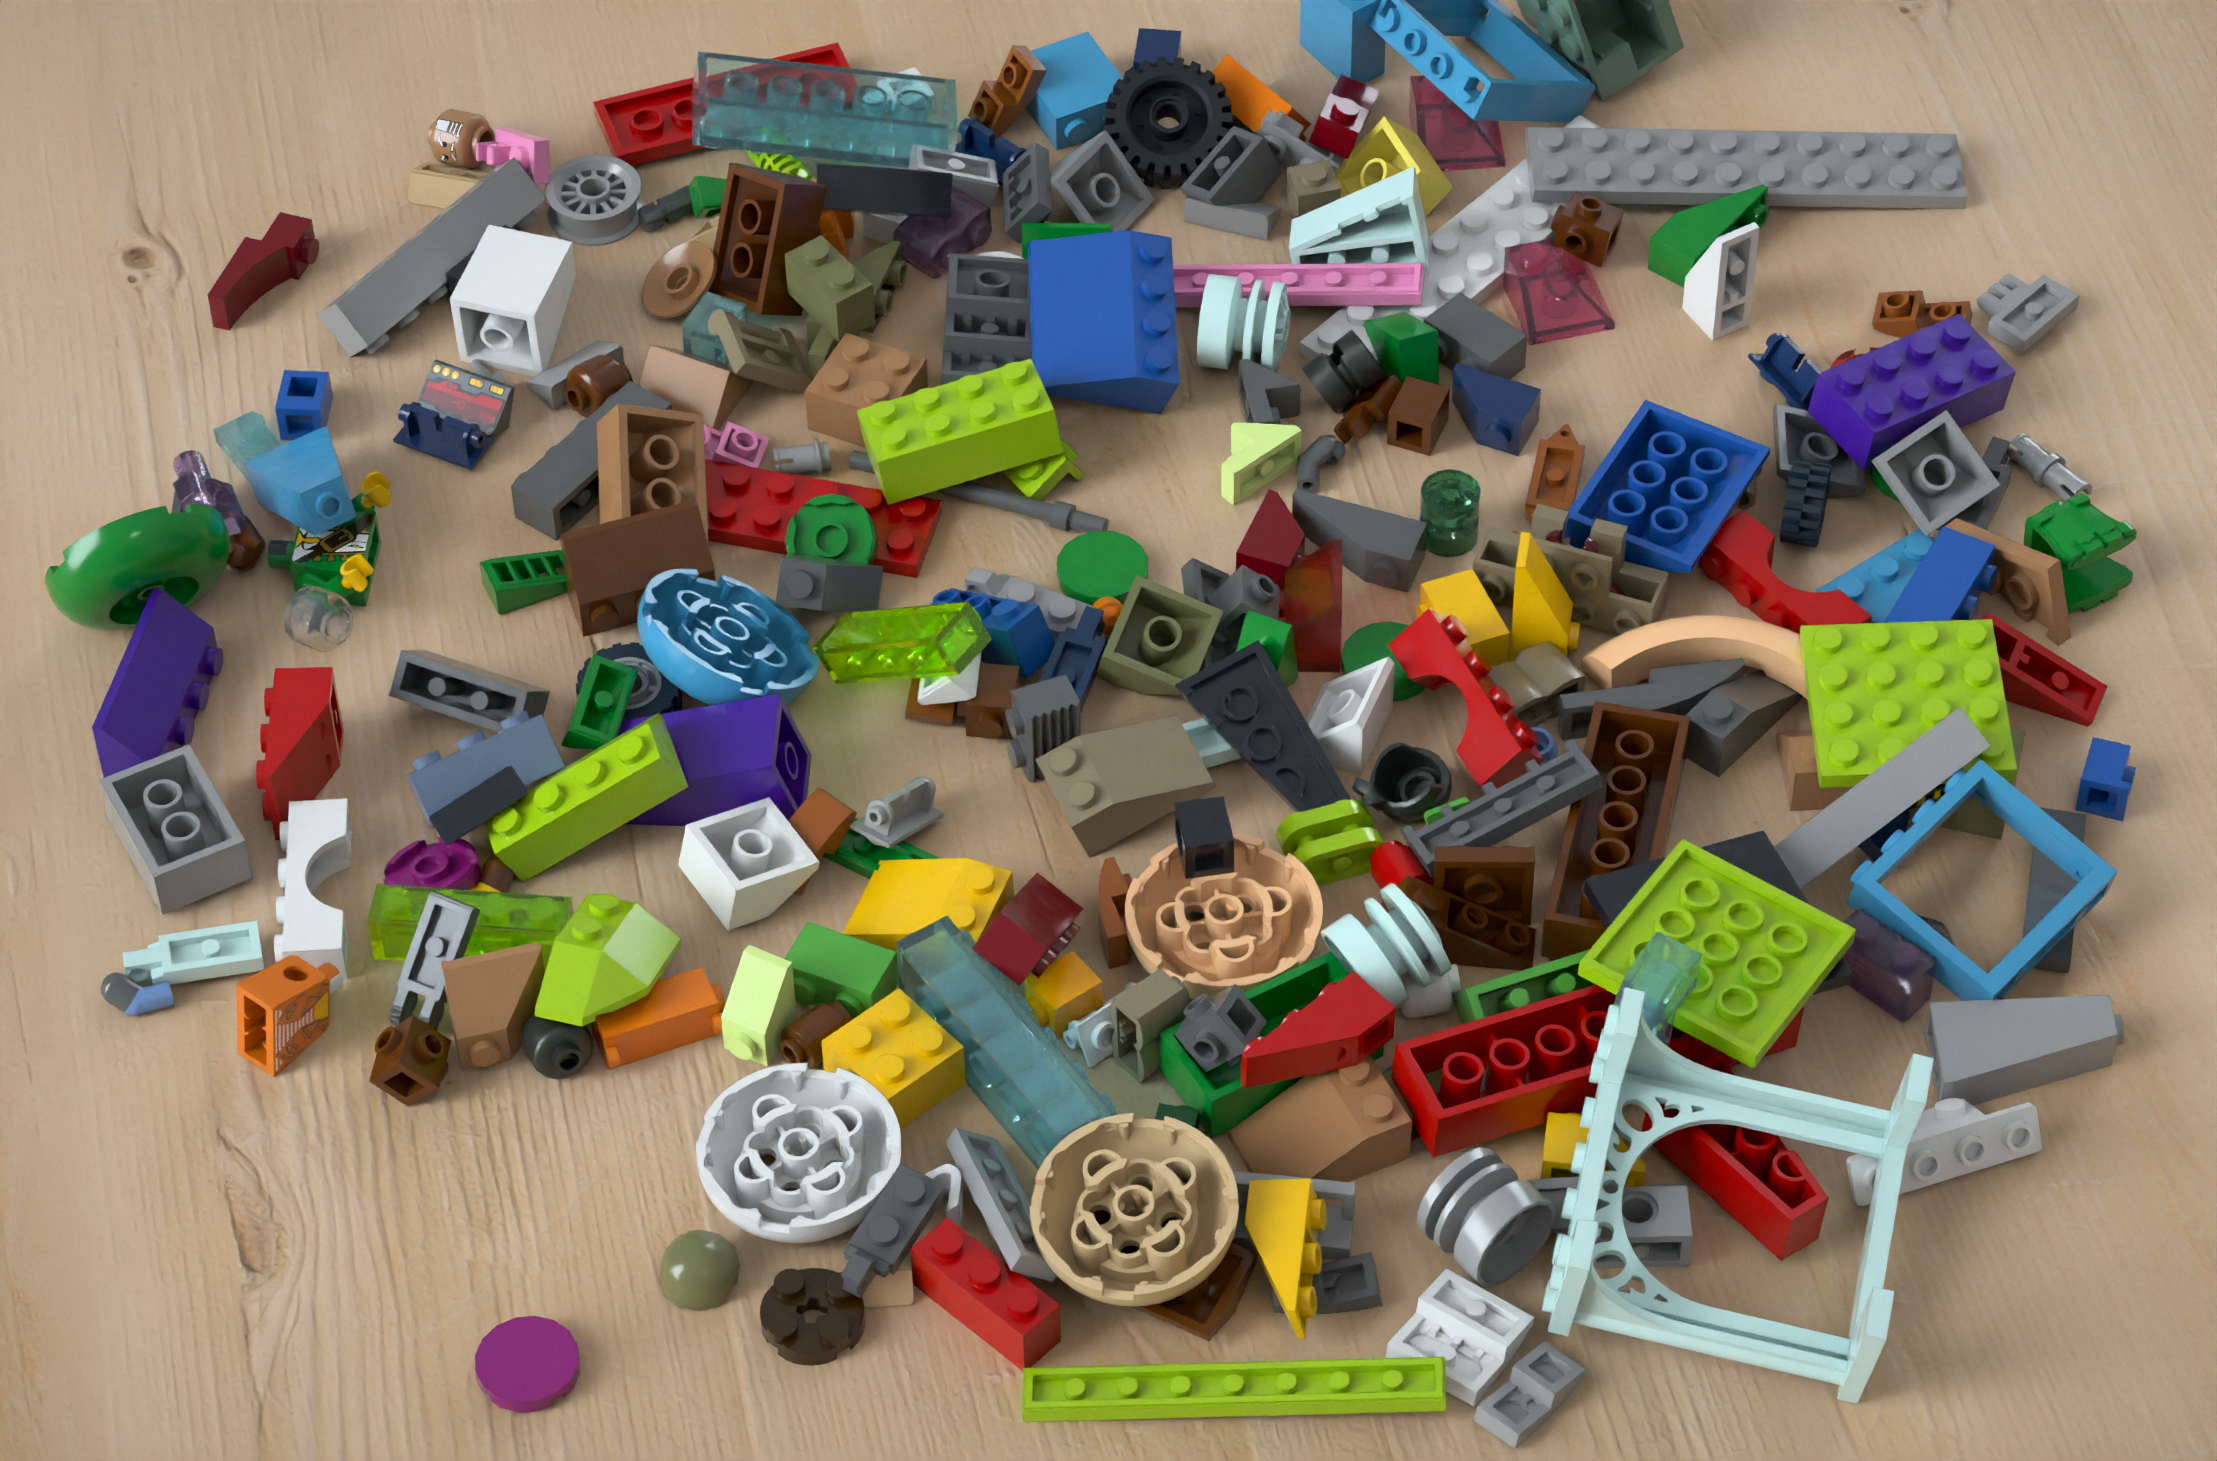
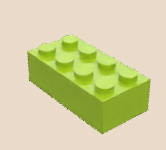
[856,359,1063,505]

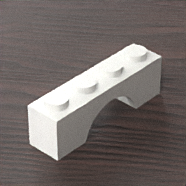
[274,798,353,980]

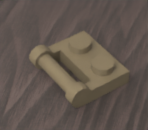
[708,309,812,394]

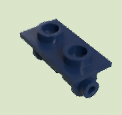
[950,118,1026,186]
[1748,332,1822,411]
[393,402,495,470]

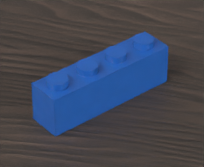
[1884,526,1998,623]

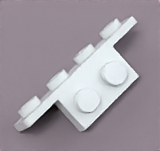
[1846,1098,2042,1206]

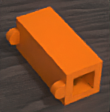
[1212,54,1311,142]
[591,967,726,1070]

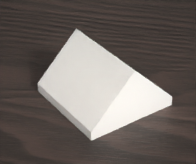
[1306,656,1395,774]

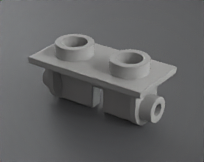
[1255,109,1342,173]
[850,776,944,848]

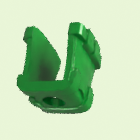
[2024,493,2137,614]

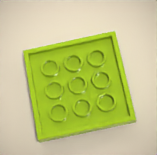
[1799,619,2017,788]
[1578,839,1857,1069]

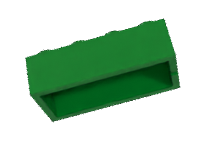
[1159,952,1384,1139]

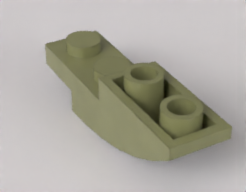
[806,241,907,380]

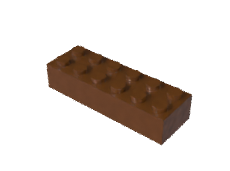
[1541,701,1691,959]

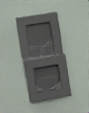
[1268,1252,1383,1314]

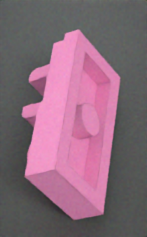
[476,127,550,184]

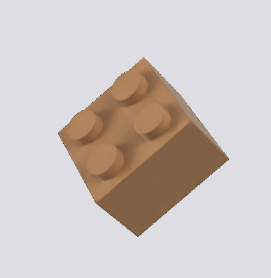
[805,333,928,448]

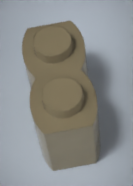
[1489,642,1586,727]
[1110,968,1190,1083]

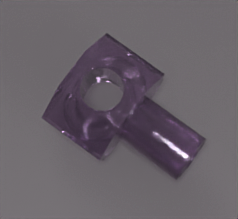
[173,450,246,536]

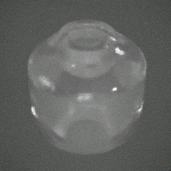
[283,586,353,652]

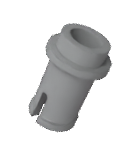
[773,438,831,475]

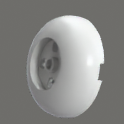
[696,1063,902,1243]

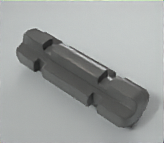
[637,185,693,231]

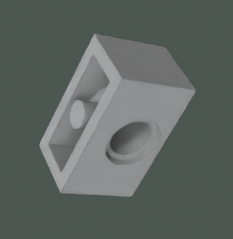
[1593,1184,1693,1269]

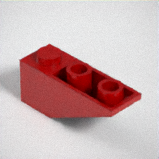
[1241,971,1396,1088]

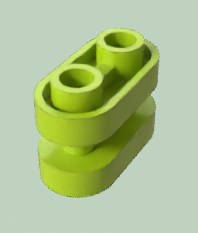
[1276,799,1385,886]

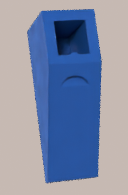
[919,588,1055,678]

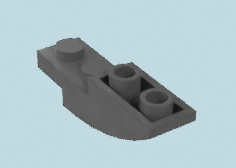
[1558,658,1745,740]

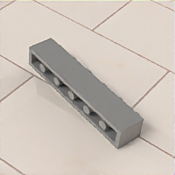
[317,157,546,357]

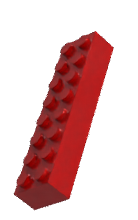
[1391,985,1804,1158]

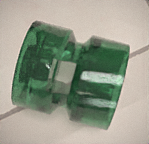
[1419,469,1481,557]

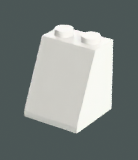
[450,225,576,377]

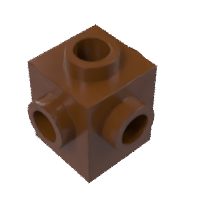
[1551,192,1625,267]
[369,1016,452,1106]

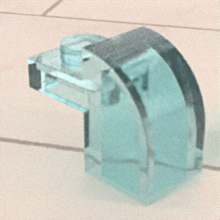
[1613,931,1702,1046]

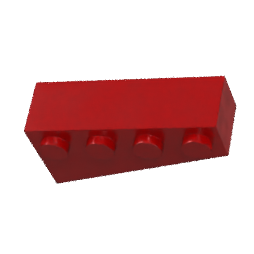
[1641,1052,1829,1261]

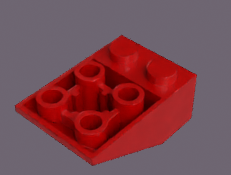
[256,667,344,840]

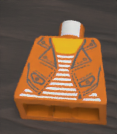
[236,955,343,1077]

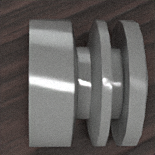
[1416,1147,1556,1287]

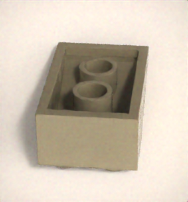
[1035,715,1216,858]

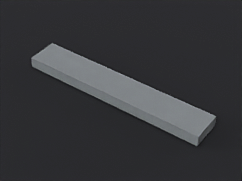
[1774,707,1990,889]

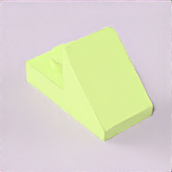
[1221,422,1302,506]

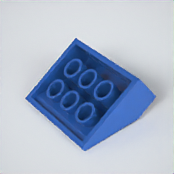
[1028,230,1179,414]
[1565,400,1770,573]

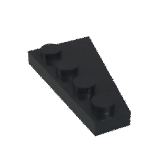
[1175,640,1351,812]

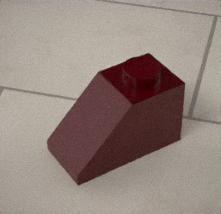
[1236,490,1310,598]

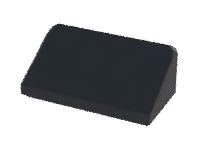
[429,766,529,845]

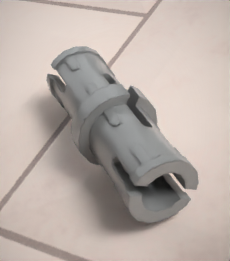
[2007,433,2092,501]

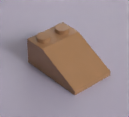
[1228,1056,1412,1182]

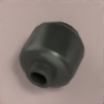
[521,1013,594,1080]

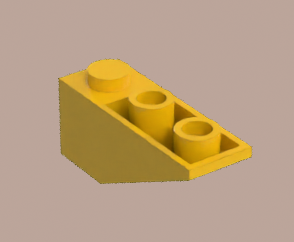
[1245,1178,1327,1339]

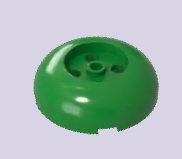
[45,504,230,631]

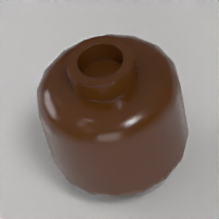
[565,355,633,419]

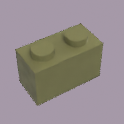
[785,235,875,342]

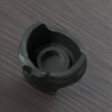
[1352,742,1452,823]

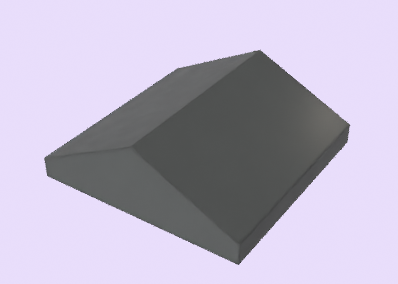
[1773,403,1866,498]

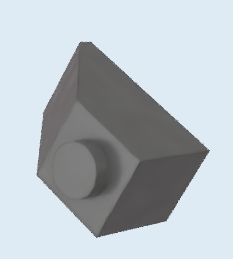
[1180,126,1283,206]
[776,553,884,613]

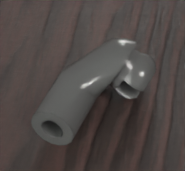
[1297,435,1345,493]

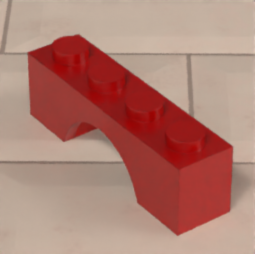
[1699,510,1872,634]
[1388,608,1545,789]

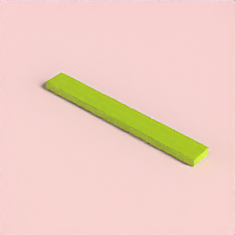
[1022,1357,1447,1422]

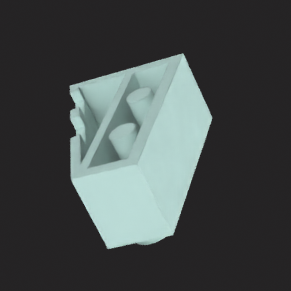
[1289,166,1429,269]

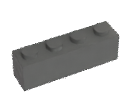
[511,381,672,541]

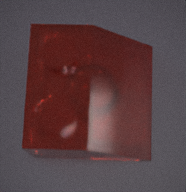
[1279,539,1342,673]

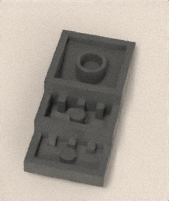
[941,253,1032,385]

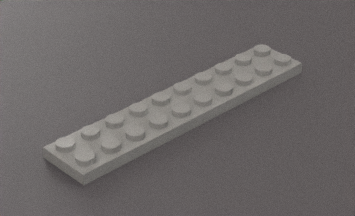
[1525,127,1967,209]

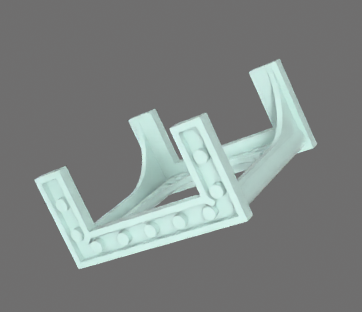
[1542,987,1934,1404]

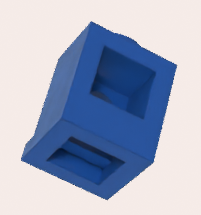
[275,370,333,441]
[2075,737,2136,821]

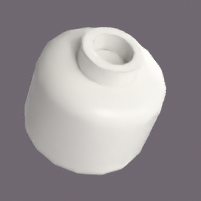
[1396,960,1461,1019]

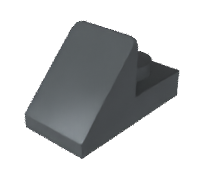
[1238,359,1301,424]

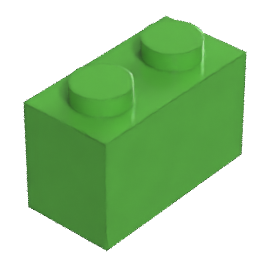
[784,922,899,1019]

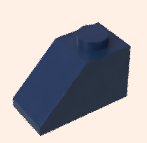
[1452,363,1541,456]

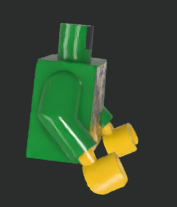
[267,471,391,607]

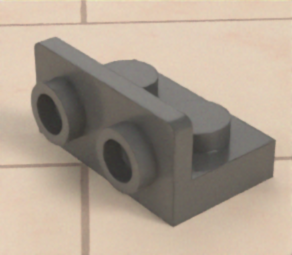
[1003,142,1052,243]

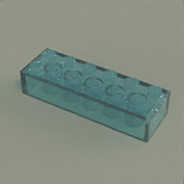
[692,51,959,168]
[896,916,1117,1170]

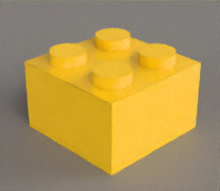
[821,988,966,1130]

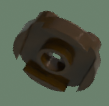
[760,1268,865,1366]

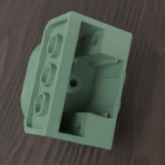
[1517,0,1684,102]

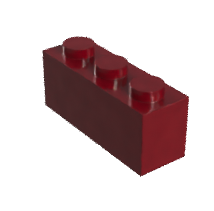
[972,873,1084,986]

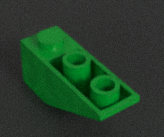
[1648,184,1769,287]

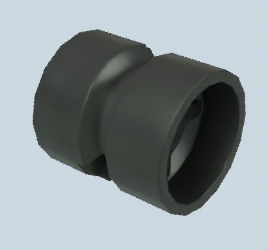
[1302,330,1387,414]

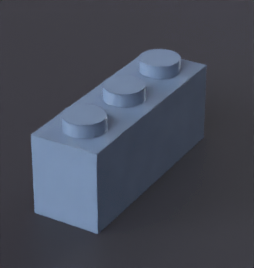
[405,710,565,827]

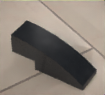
[817,164,953,218]

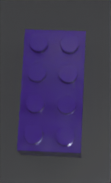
[1808,314,2016,471]

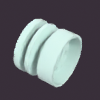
[1197,274,1291,372]
[1321,883,1452,1008]

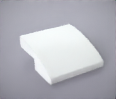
[1385,1268,1534,1407]

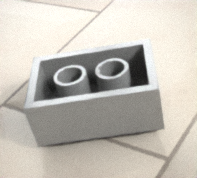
[99,744,253,915]

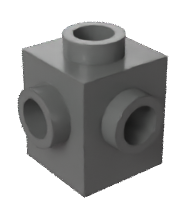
[1174,984,1267,1072]

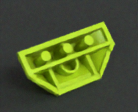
[535,893,681,1027]

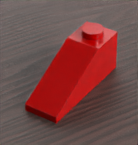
[1980,613,2107,727]

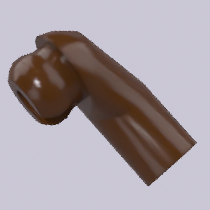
[227,515,266,573]

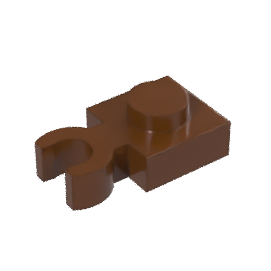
[1333,375,1403,444]

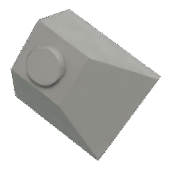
[1871,410,2000,537]

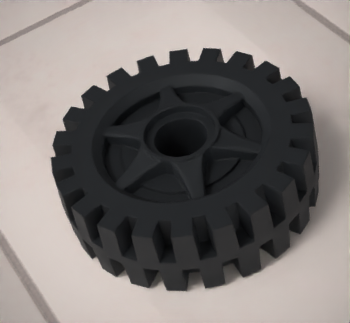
[1104,56,1233,189]

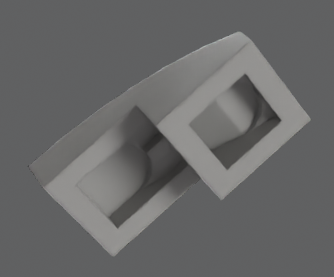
[1474,1341,1586,1449]

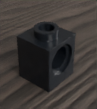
[1175,796,1234,879]

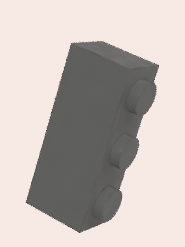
[389,650,550,732]

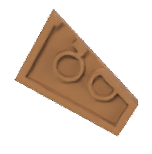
[1945,518,2071,646]

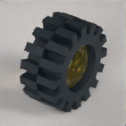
[1780,459,1832,547]

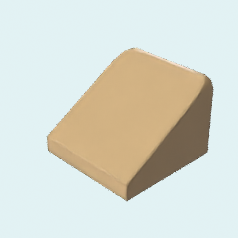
[862,1249,914,1308]

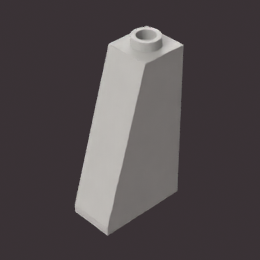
[1924,995,2124,1105]

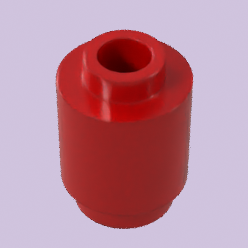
[1369,840,1433,889]

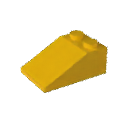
[843,858,1014,981]

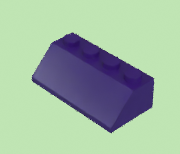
[92,588,223,778]

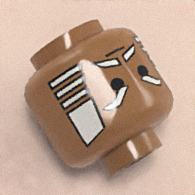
[428,109,495,169]

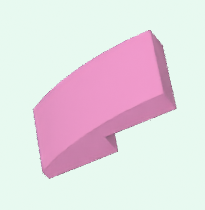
[703,421,769,468]

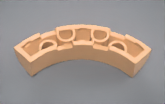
[1581,615,1808,700]

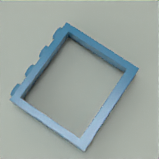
[1369,0,1596,123]
[1846,759,2118,1001]

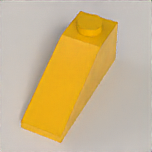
[1510,532,1580,661]

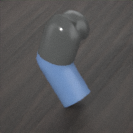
[101,972,175,1016]

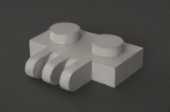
[1977,274,2079,354]

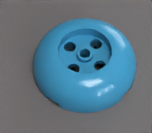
[637,569,819,706]

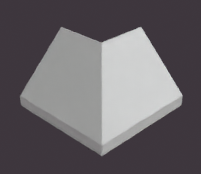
[1050,131,1155,232]

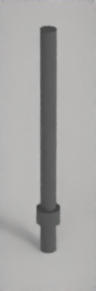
[849,450,1109,533]

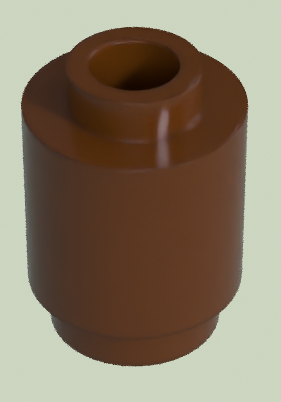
[780,1000,853,1069]

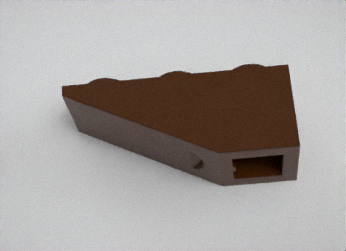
[1380,875,1536,971]

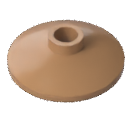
[642,241,717,319]

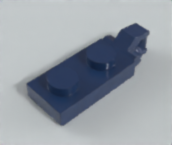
[1039,606,1107,713]

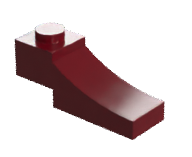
[1308,74,1380,159]
[208,212,319,331]

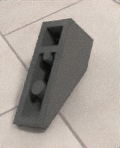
[1292,489,1427,593]
[1685,670,1804,778]

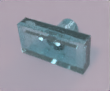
[213,411,282,482]

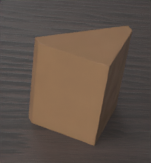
[638,345,754,430]

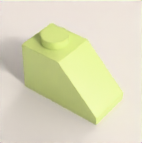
[721,944,797,1067]

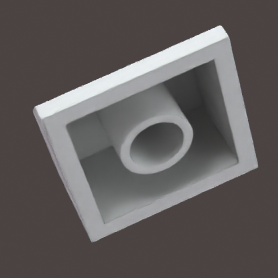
[678,797,820,931]

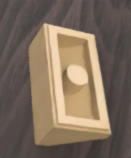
[408,162,489,209]

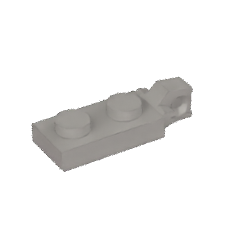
[965,567,1092,642]

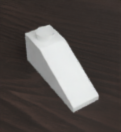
[1682,222,1760,341]

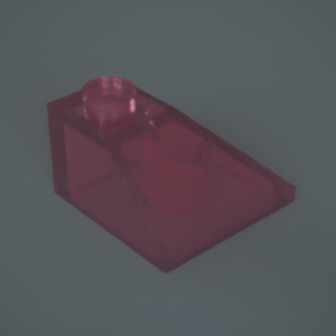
[1409,75,1506,171]
[1503,239,1615,345]

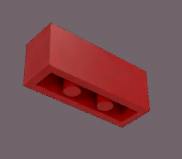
[911,1217,1061,1371]

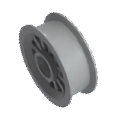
[545,155,643,246]

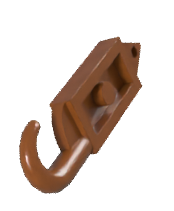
[1512,424,1585,534]

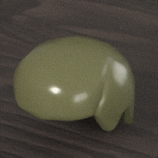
[660,1230,740,1311]

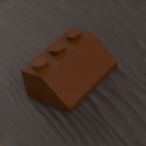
[707,163,826,316]
[560,500,716,637]

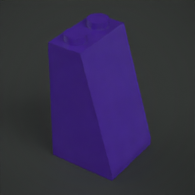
[617,694,812,826]

